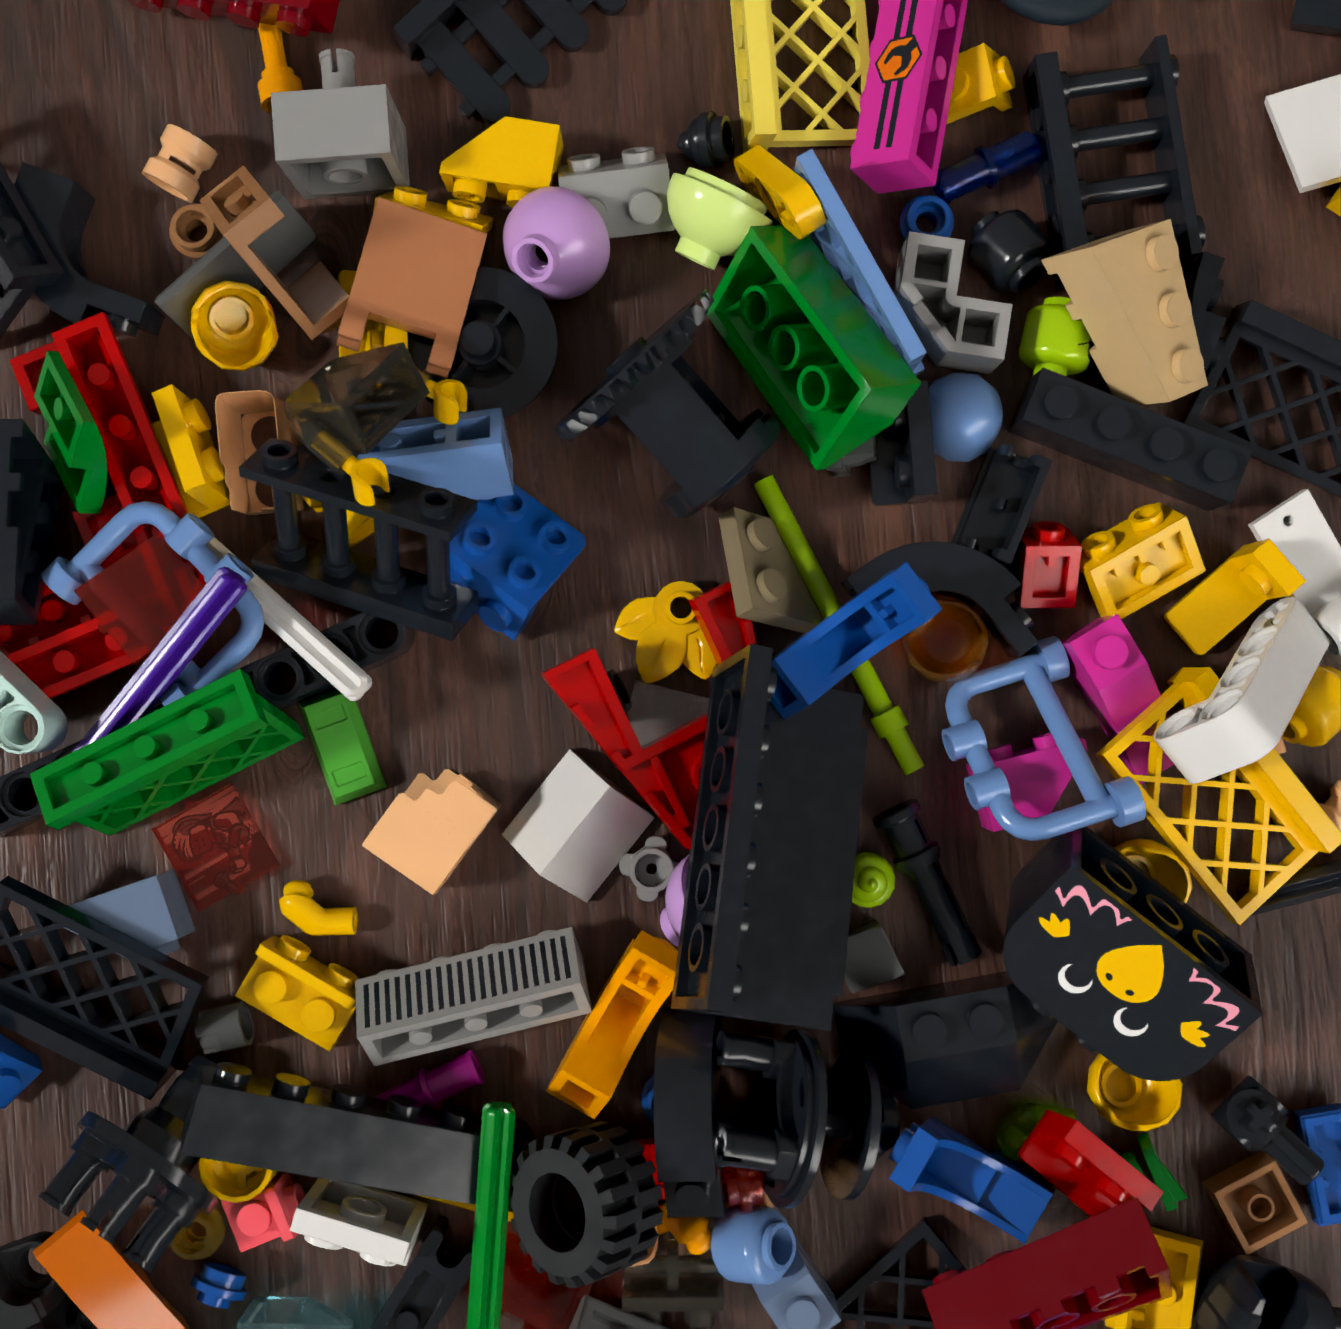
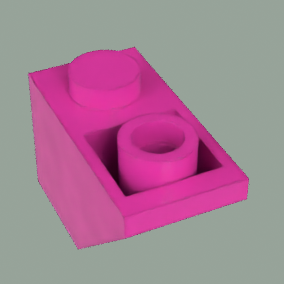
[965,732,1088,832]

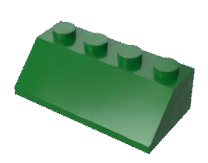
[706,225,921,471]

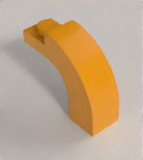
[546,930,678,1119]

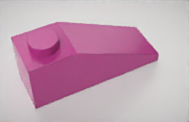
[1060,614,1174,784]

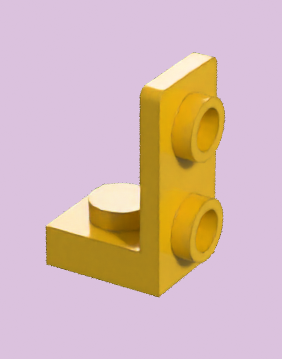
[1164,538,1306,655]

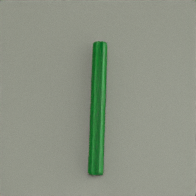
[466,1101,516,1329]

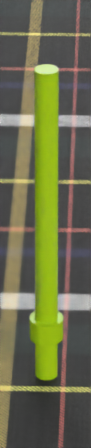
[754,475,924,775]

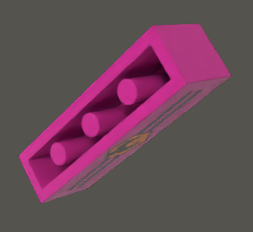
[850,0,968,194]

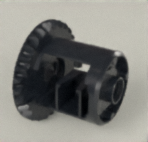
[553,289,780,519]

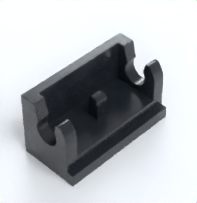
[950,444,1052,567]

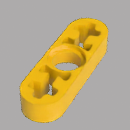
[733,145,826,239]

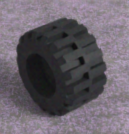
[509,1121,663,1288]

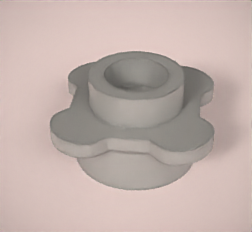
[619,836,679,902]

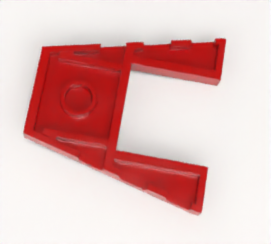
[540,580,756,850]

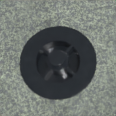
[408,266,558,418]

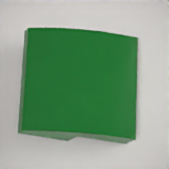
[34,351,107,514]

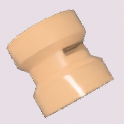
[142,124,218,203]

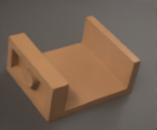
[199,165,349,340]

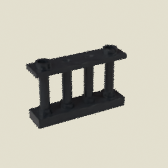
[1022,35,1206,288]
[239,438,478,641]

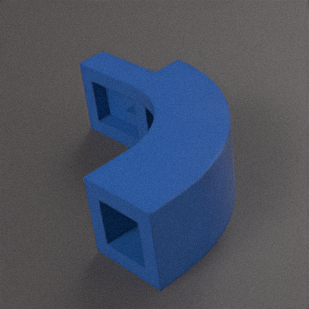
[770,562,942,720]

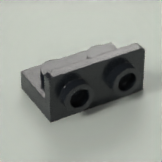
[868,381,938,506]

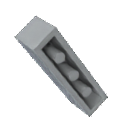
[355,927,592,1066]

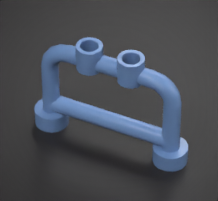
[41,501,265,706]
[942,636,1146,841]

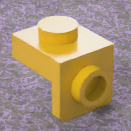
[946,43,1015,124]

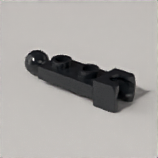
[370,1216,473,1329]

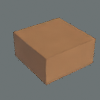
[1202,1150,1308,1255]

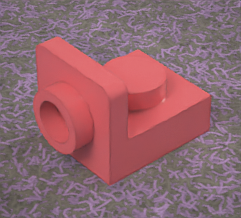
[221,1172,306,1252]

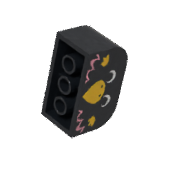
[1003,826,1263,1081]

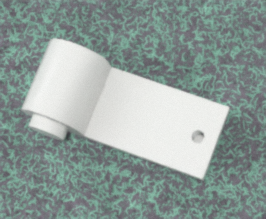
[1248,489,1341,664]

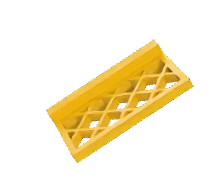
[1096,667,1341,925]

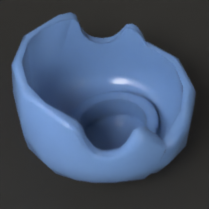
[928,372,1003,462]

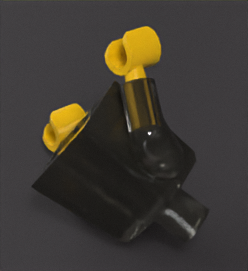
[285,342,467,507]

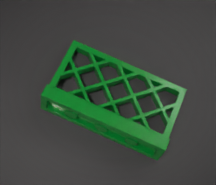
[30,669,305,836]

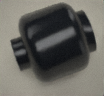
[968,209,1051,294]

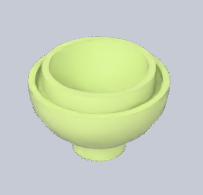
[667,167,773,270]

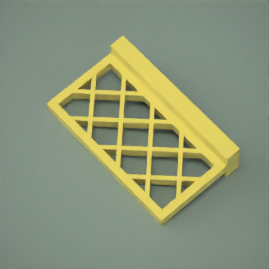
[730,0,870,153]

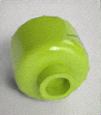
[1019,297,1094,377]

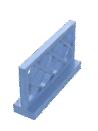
[772,149,927,376]

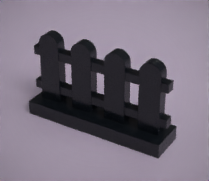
[392,0,627,125]

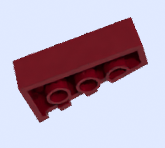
[922,1197,1172,1329]

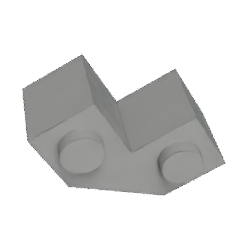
[893,231,1013,374]

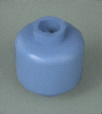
[710,1205,796,1285]

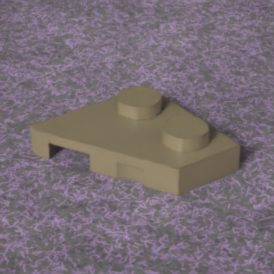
[718,507,824,633]

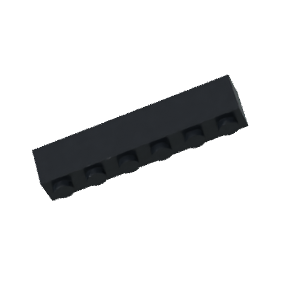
[181,1062,537,1211]

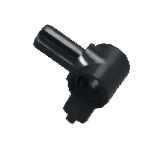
[1210,1075,1325,1185]

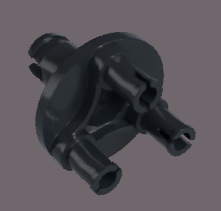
[38,1055,219,1273]

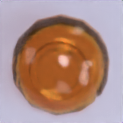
[902,599,988,684]

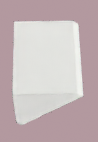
[502,749,655,903]

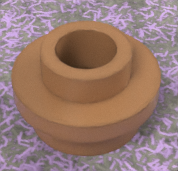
[169,204,224,260]

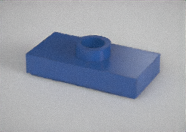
[1292,1103,1341,1227]

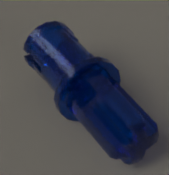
[933,131,1042,204]

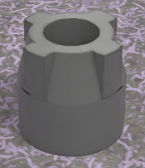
[195,1001,254,1056]

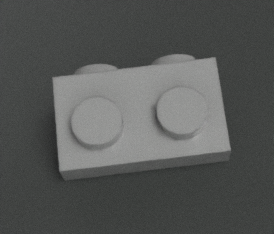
[558,146,675,239]

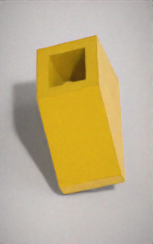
[439,116,564,208]

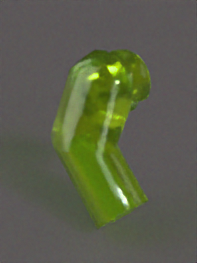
[996,1102,1076,1160]

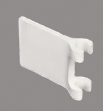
[1264,74,1341,193]

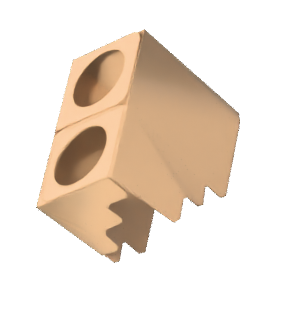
[215,390,304,515]
[362,769,501,895]

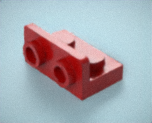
[1018,1109,1164,1217]

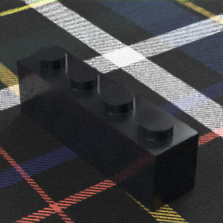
[1008,368,1252,511]

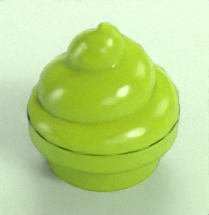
[852,852,895,908]

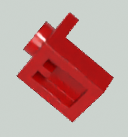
[1015,521,1082,608]

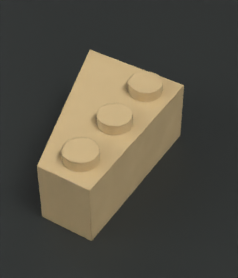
[1041,219,1208,406]

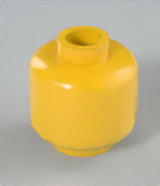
[1281,666,1341,747]

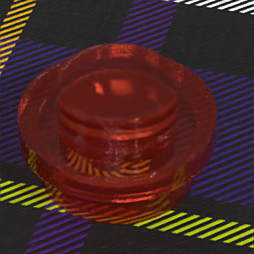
[723,1167,765,1215]

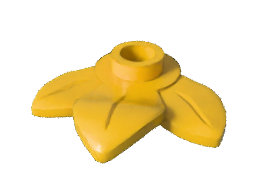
[614,581,717,683]

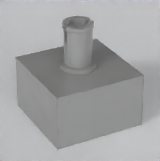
[271,48,410,199]

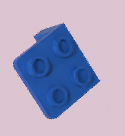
[450,483,586,641]

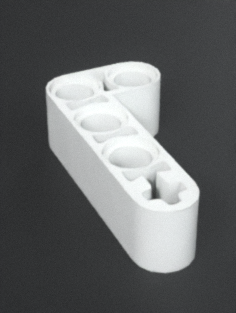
[1153,596,1330,784]

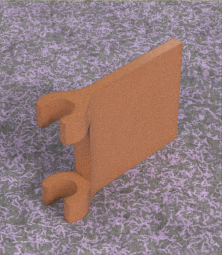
[336,197,487,379]

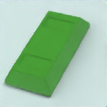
[298,689,387,806]

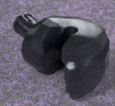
[1194,1255,1341,1329]

